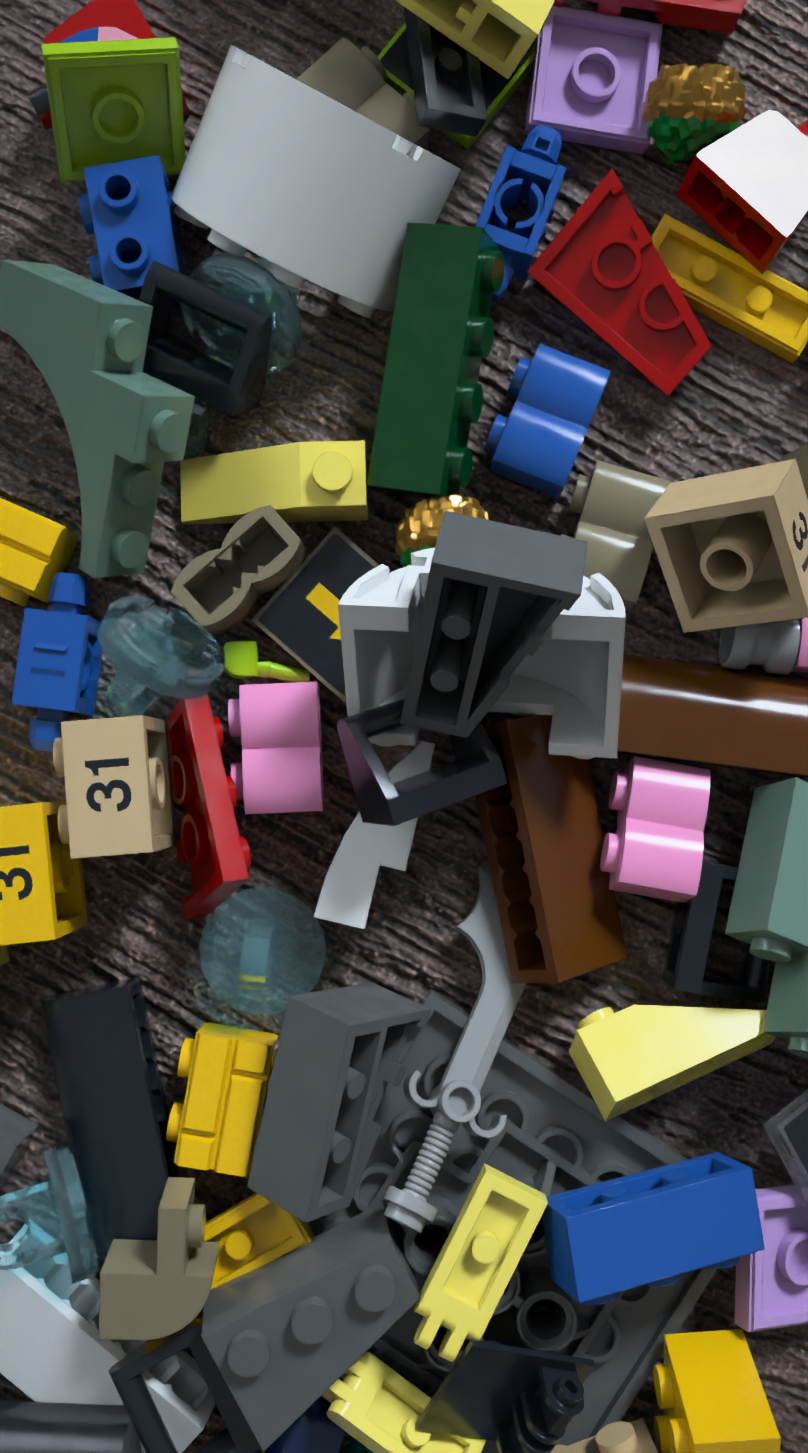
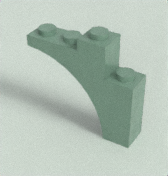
[0,259,195,579]
[725,777,808,1059]

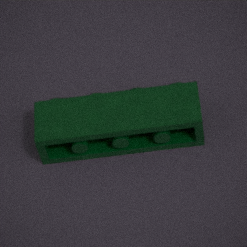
[367,222,504,499]

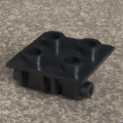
[415,1339,595,1453]

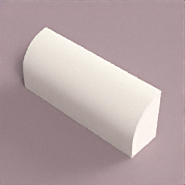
[0,1221,216,1453]

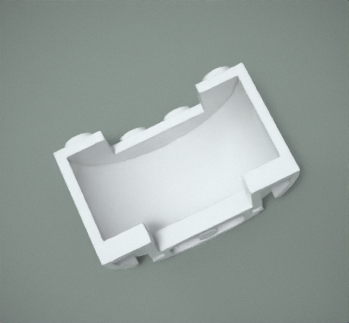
[171,45,461,318]
[338,547,626,759]

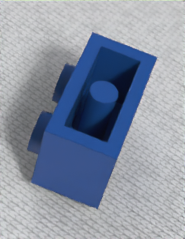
[78,155,187,306]

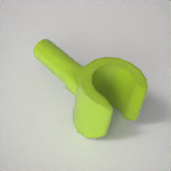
[223,641,311,683]

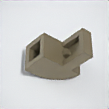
[99,1177,220,1340]

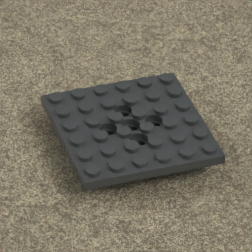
[308,989,717,1453]

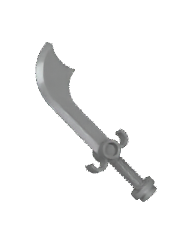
[383,861,526,1233]

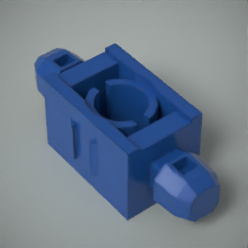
[475,125,567,302]
[11,572,107,752]

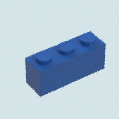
[542,1152,765,1305]

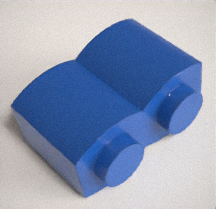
[484,344,611,499]

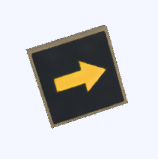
[251,527,379,704]

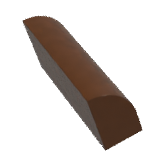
[617,654,808,778]
[475,715,627,983]

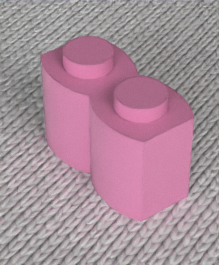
[228,682,324,814]
[600,756,710,903]

